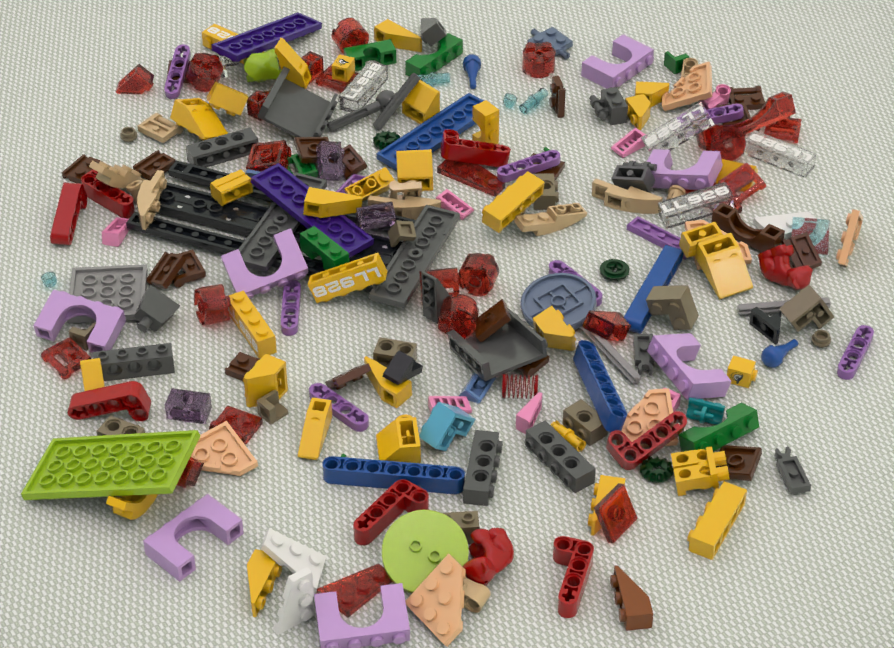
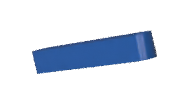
[622,245,684,334]
[573,340,627,433]
[322,456,465,494]

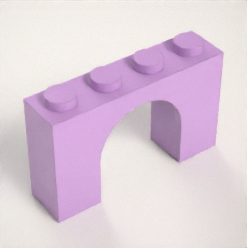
[581,35,654,89]
[647,149,723,190]
[221,228,308,299]
[33,290,126,353]
[647,333,731,400]
[143,494,244,582]
[314,583,410,648]

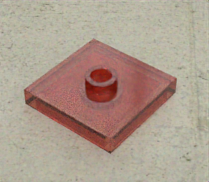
[594,483,638,543]

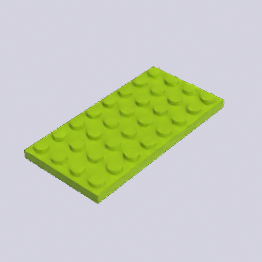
[21,430,200,500]

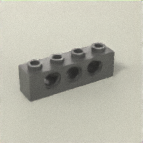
[186,127,259,168]
[93,343,175,381]
[525,420,596,493]
[463,430,503,506]

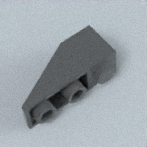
[420,18,446,46]
[421,271,453,324]

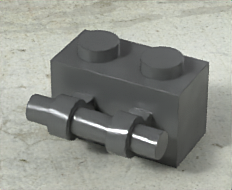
[589,87,628,125]
[611,161,657,193]

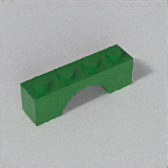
[405,33,463,81]
[678,402,759,452]

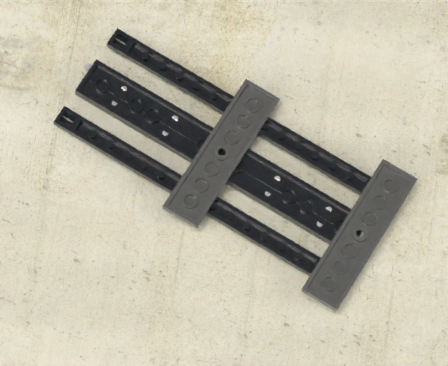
[126,160,460,309]

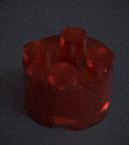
[331,18,369,54]
[522,42,556,78]
[186,53,223,92]
[710,126,746,162]
[457,253,499,296]
[194,284,231,325]
[438,294,479,339]

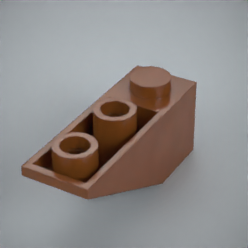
[610,565,653,631]

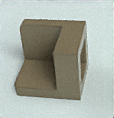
[388,220,416,247]
[68,322,96,351]
[257,390,289,425]

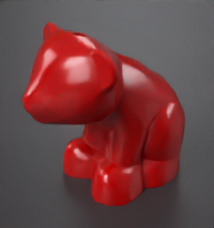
[757,244,813,290]
[463,528,514,586]

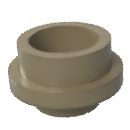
[120,127,137,142]
[811,330,831,348]

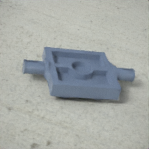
[527,26,573,60]

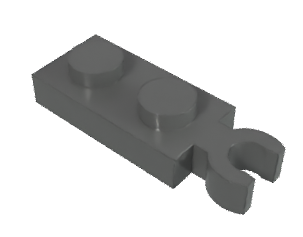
[633,334,655,376]
[774,446,811,494]

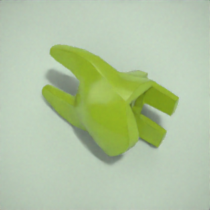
[243,49,282,83]

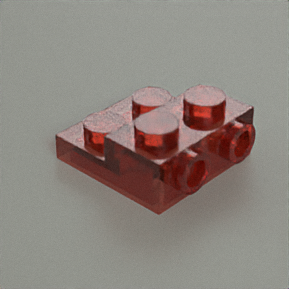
[246,140,291,172]

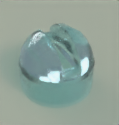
[503,93,518,108]
[41,272,57,288]

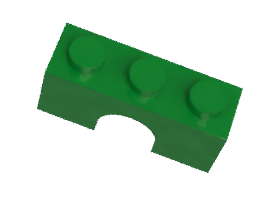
[344,39,397,71]
[300,226,349,270]

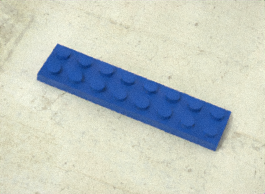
[376,93,484,170]

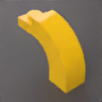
[106,494,158,520]

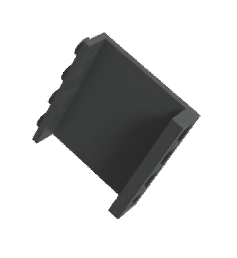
[257,67,338,137]
[447,308,548,381]

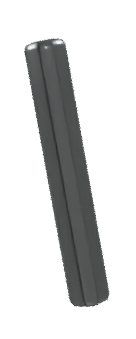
[373,73,420,130]

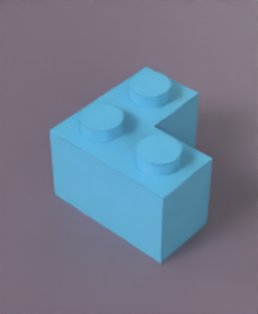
[419,401,476,451]

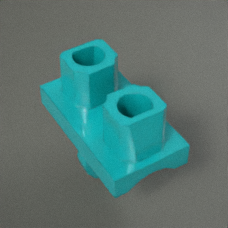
[686,397,725,425]

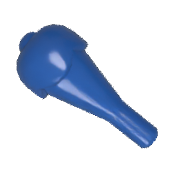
[463,54,481,89]
[761,339,798,368]

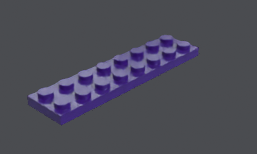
[212,12,322,62]
[251,163,374,258]

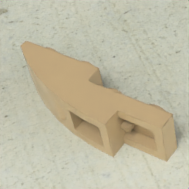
[89,161,145,189]
[137,170,167,230]
[592,179,663,214]
[368,195,441,220]
[514,203,587,236]

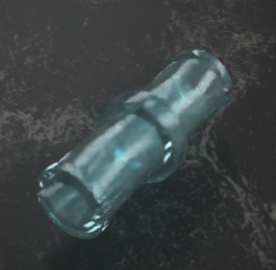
[417,72,450,85]
[519,88,548,114]

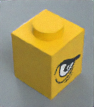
[332,55,355,82]
[727,356,758,388]

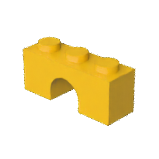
[472,100,499,144]

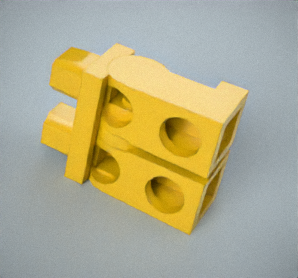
[671,447,730,496]

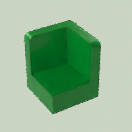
[664,51,690,75]

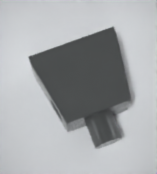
[134,285,180,333]

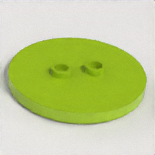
[382,510,469,594]

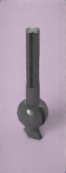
[327,90,397,132]

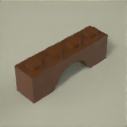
[711,202,785,252]

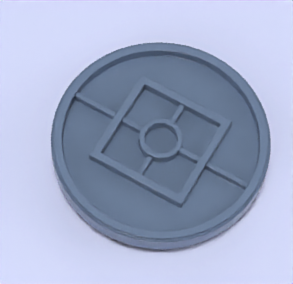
[521,273,597,330]

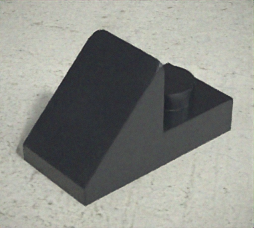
[749,307,781,345]
[383,351,423,385]

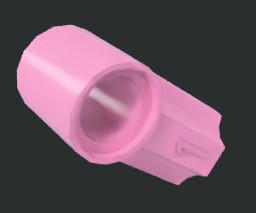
[699,84,731,110]

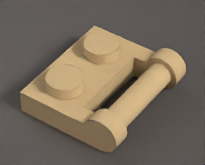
[137,113,184,143]
[388,180,422,200]

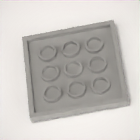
[67,264,148,323]

